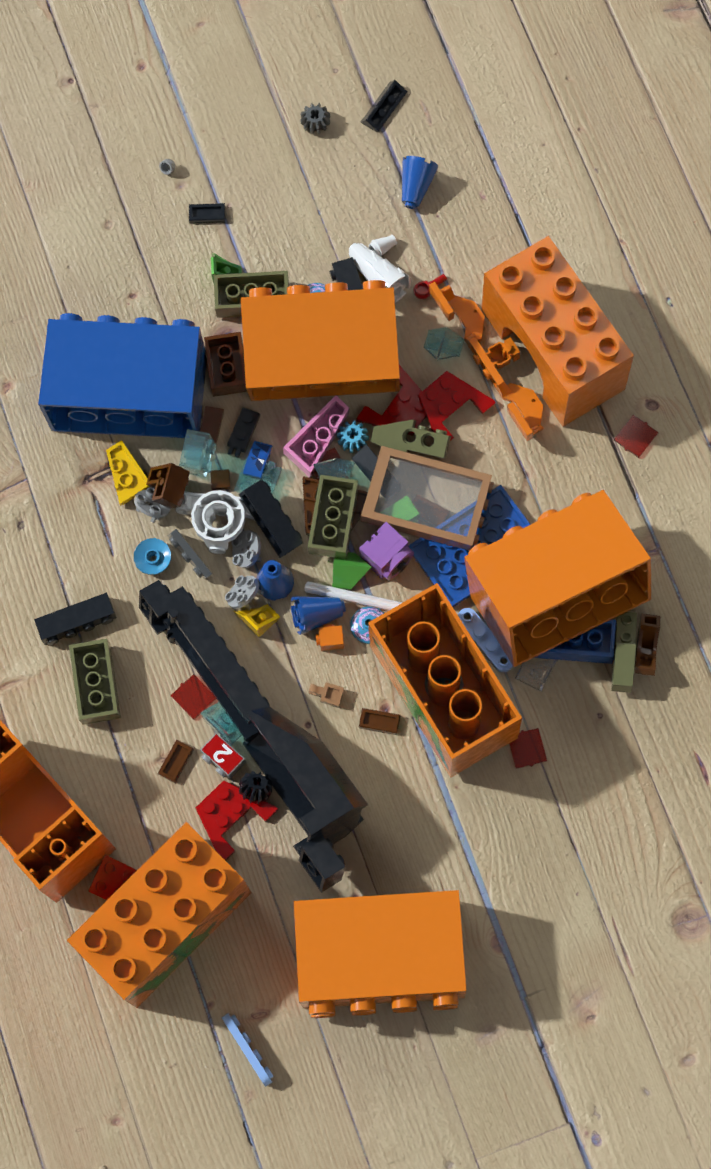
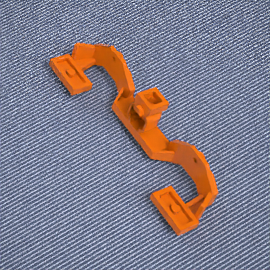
[429,282,544,441]

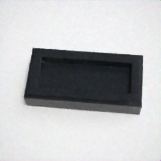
[189,203,226,224]

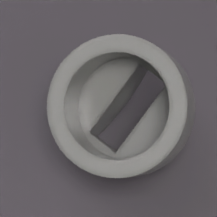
[159,159,175,175]

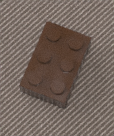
[204,332,247,397]

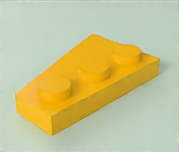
[106,440,150,506]

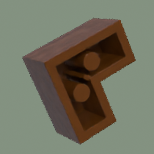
[146,463,190,509]

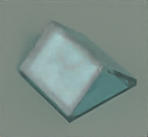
[201,702,242,746]

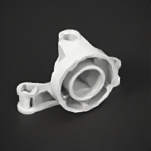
[176,490,254,554]

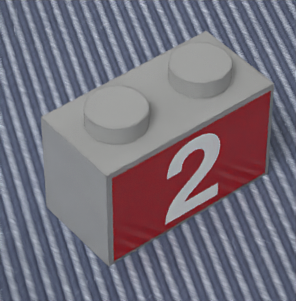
[200,733,246,779]

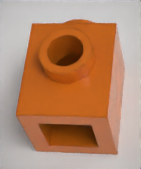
[316,624,344,651]

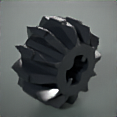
[239,771,272,804]

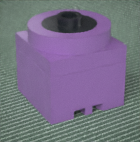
[359,522,414,580]

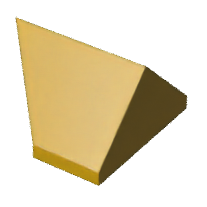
[233,604,280,637]

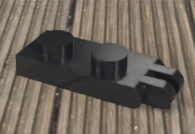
[227,407,261,458]

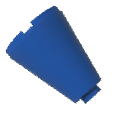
[402,156,438,209]
[257,560,294,601]
[291,596,346,635]

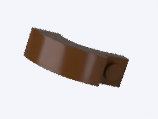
[634,613,661,676]

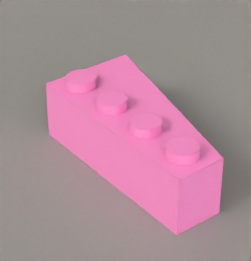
[283,396,349,478]

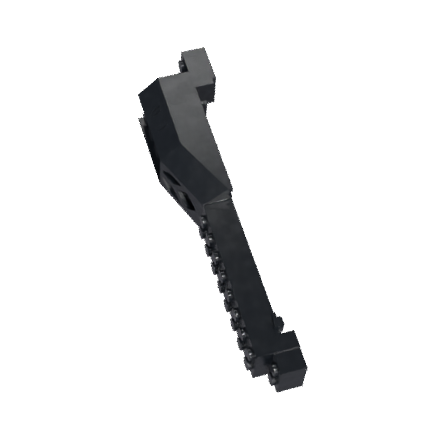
[139,580,368,893]

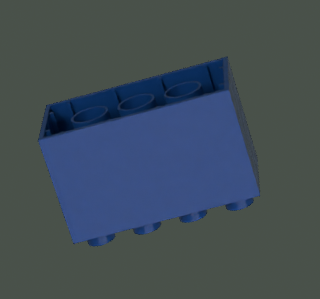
[38,313,207,439]

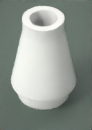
[369,235,397,256]

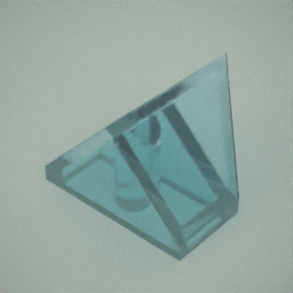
[424,327,464,361]
[313,458,355,479]

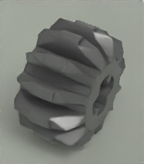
[300,103,330,134]

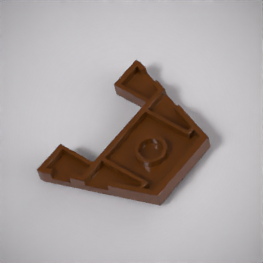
[302,476,368,536]

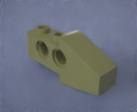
[371,420,451,458]
[611,612,637,693]

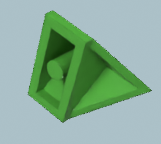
[211,253,242,283]
[332,552,371,590]

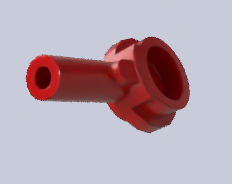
[413,274,447,299]

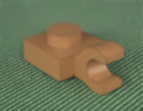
[309,682,344,707]

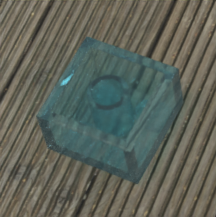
[179,429,216,477]

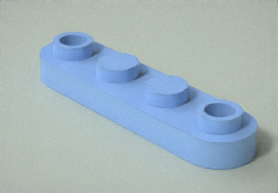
[458,608,513,672]
[222,1013,274,1087]

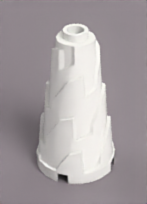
[349,243,412,303]

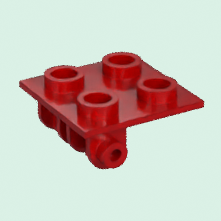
[88,855,137,900]

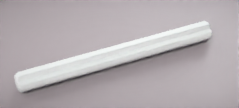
[305,581,402,611]

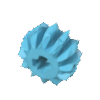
[337,420,369,453]

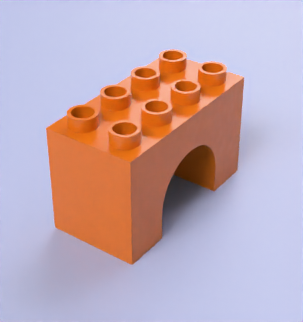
[482,236,634,427]
[0,720,116,903]

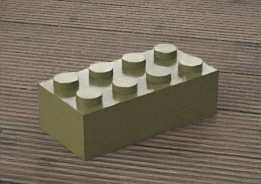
[214,271,289,318]
[308,475,359,559]
[69,639,121,725]

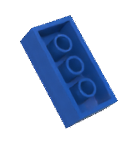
[535,619,616,664]

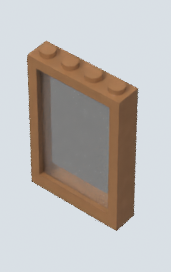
[361,446,494,551]

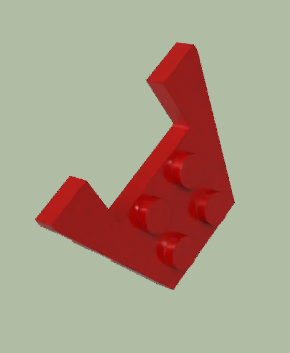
[356,364,426,436]
[418,371,496,441]
[195,781,278,861]

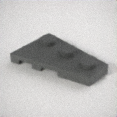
[167,529,212,579]

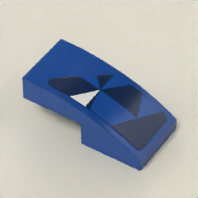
[243,441,273,479]

